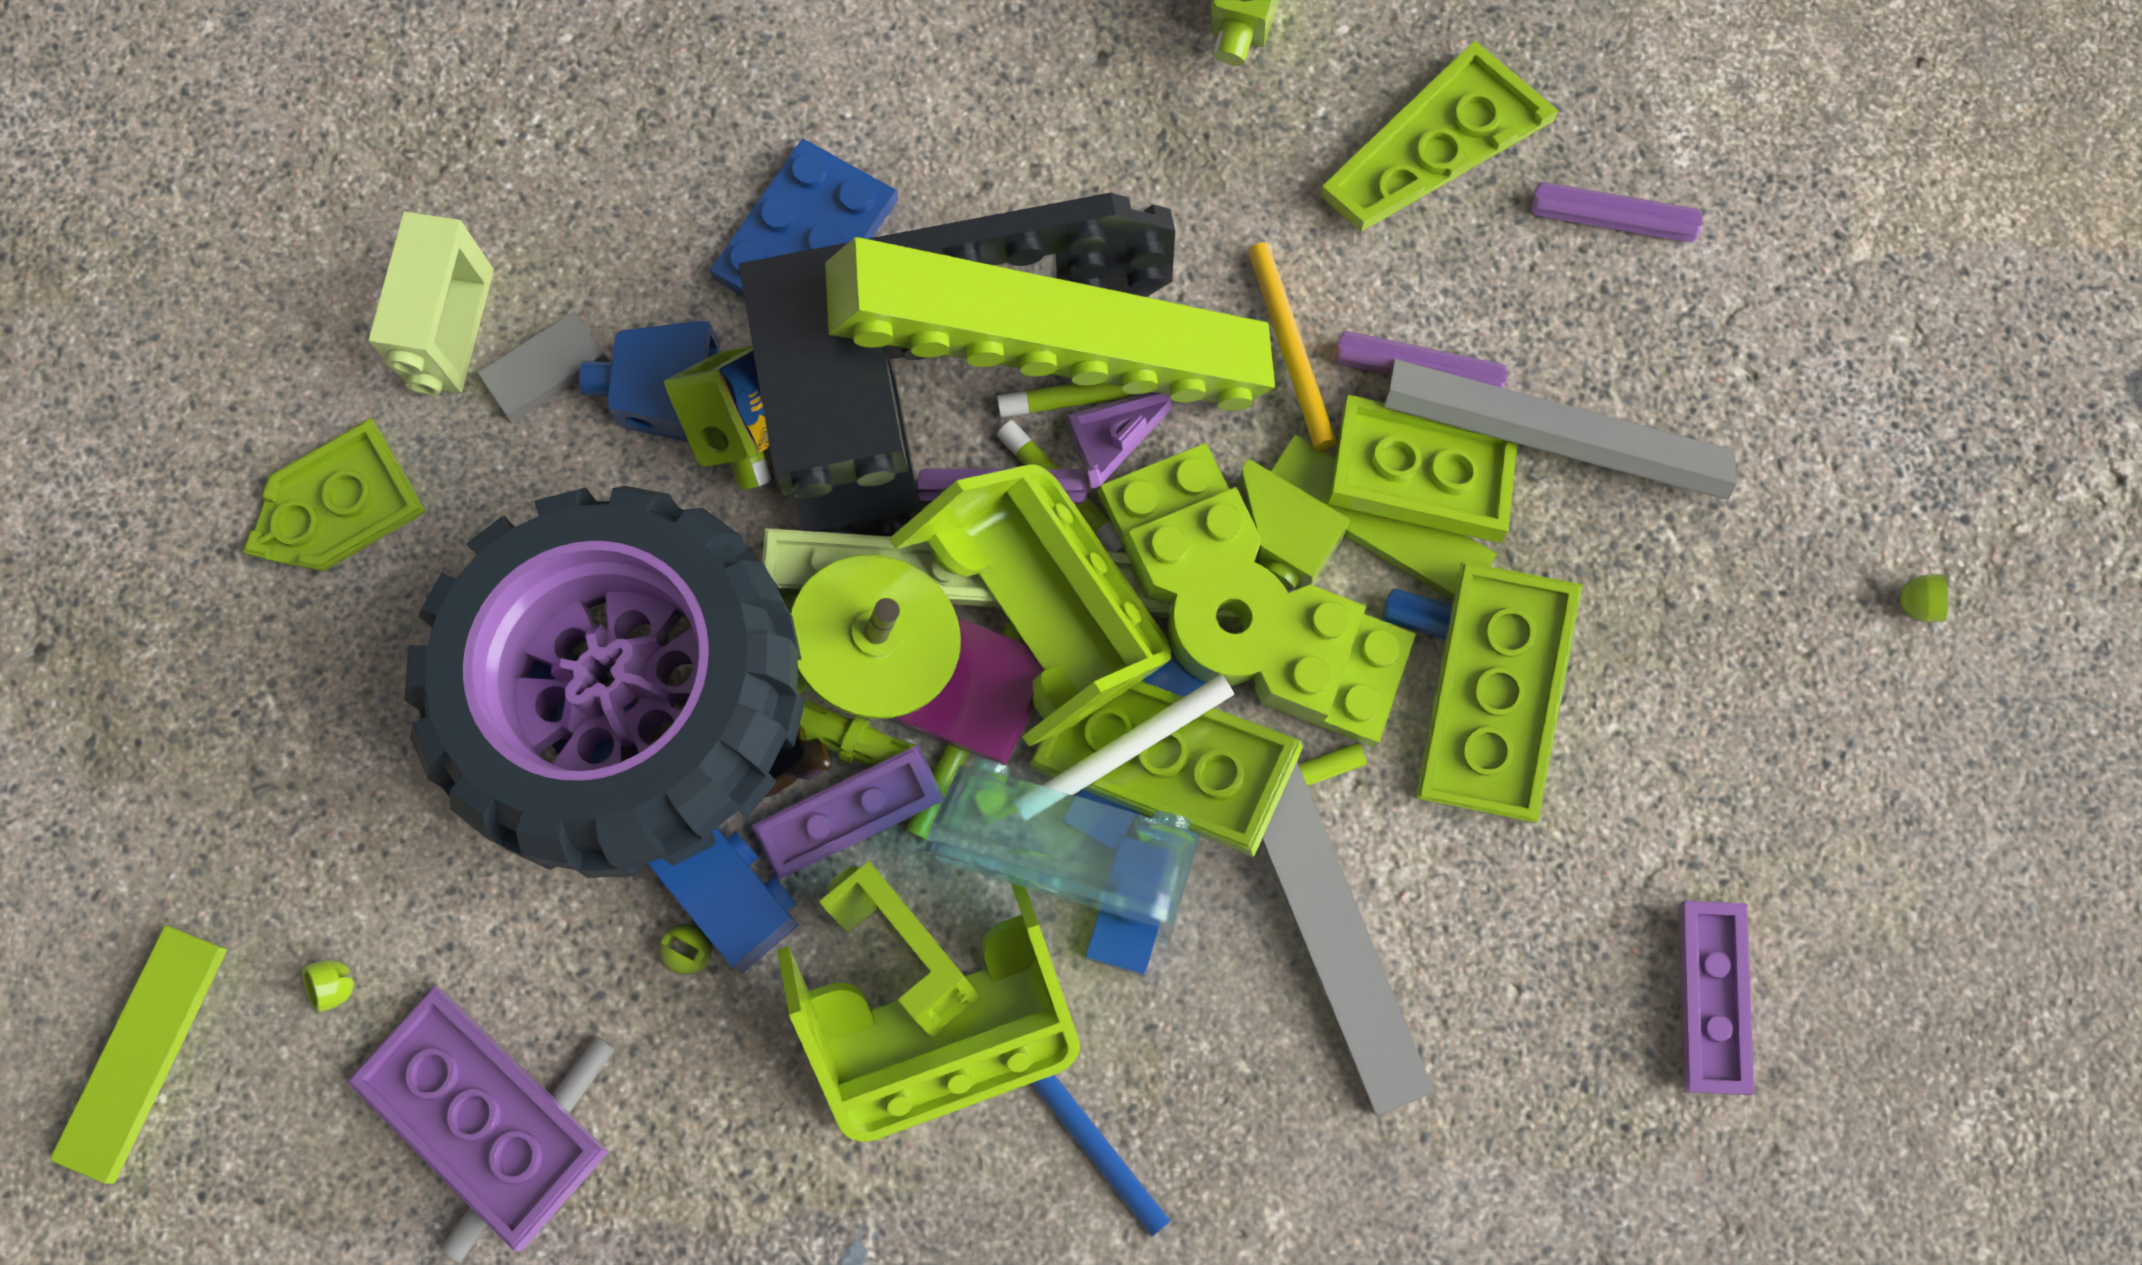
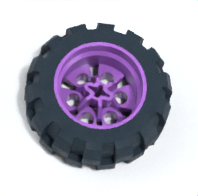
[404,486,805,878]

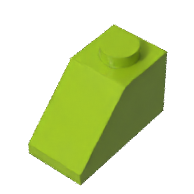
[1239,458,1350,590]

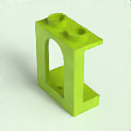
[819,860,981,1038]

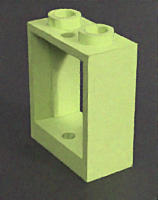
[368,211,494,396]

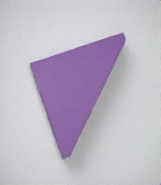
[1065,392,1172,488]

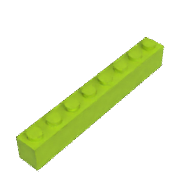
[825,237,1275,411]

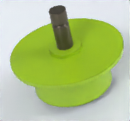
[791,555,961,719]

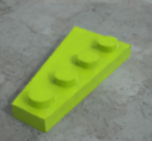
[1320,40,1559,232]

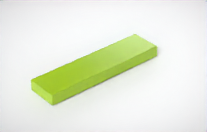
[1271,434,1498,601]
[50,925,228,1184]

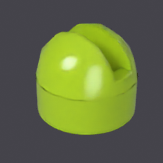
[1900,574,1948,623]
[660,924,712,975]
[302,959,355,1014]

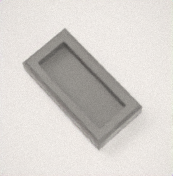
[477,311,609,423]

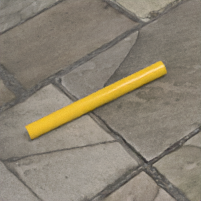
[1247,242,1337,451]

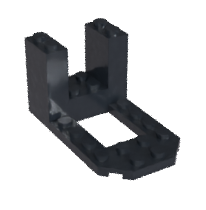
[738,192,1176,537]

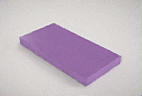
[346,986,609,1252]

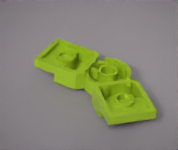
[1097,442,1416,748]

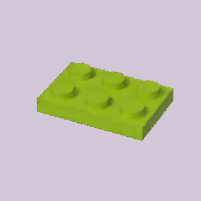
[1328,395,1517,543]

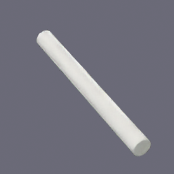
[1012,674,1234,824]

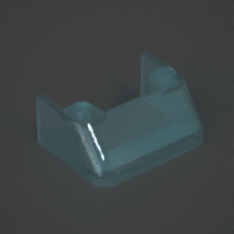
[923,758,1200,945]

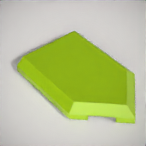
[242,418,427,572]

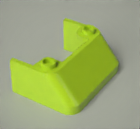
[889,464,1171,747]
[777,864,1080,1142]

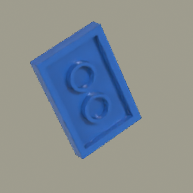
[710,138,898,297]

